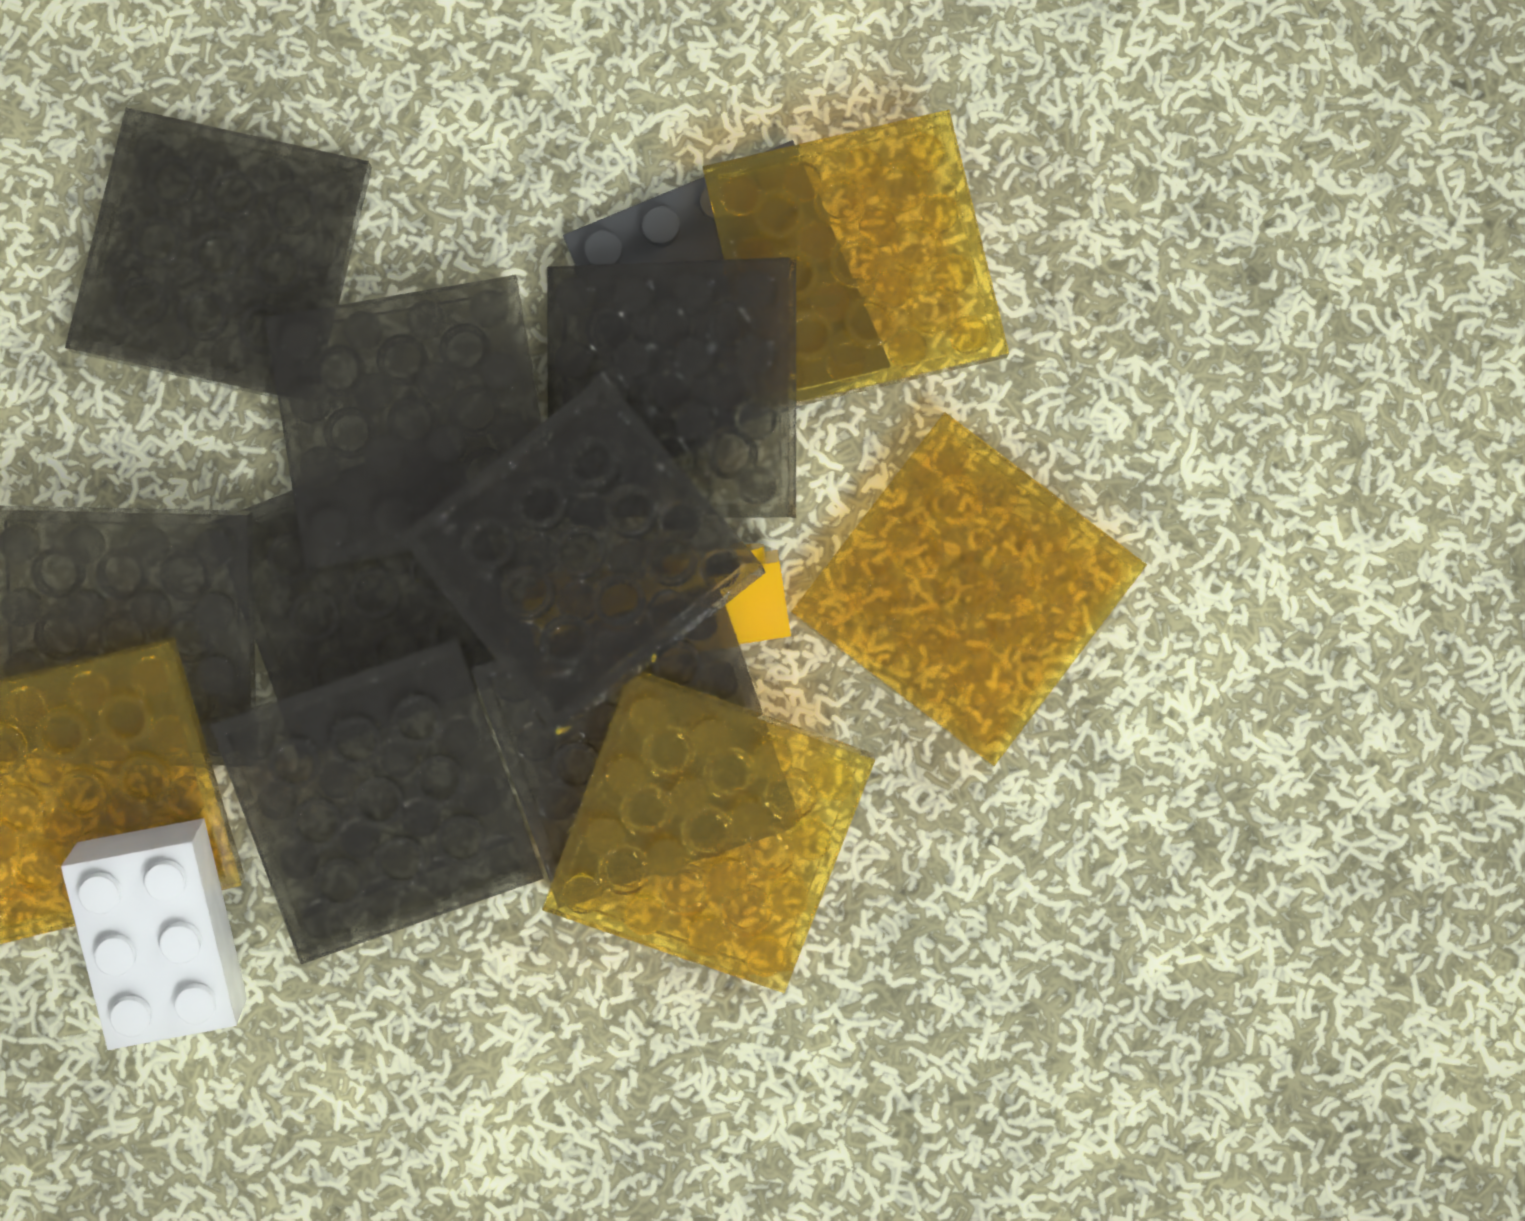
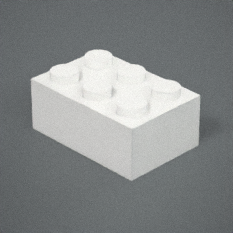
[61,818,247,1050]

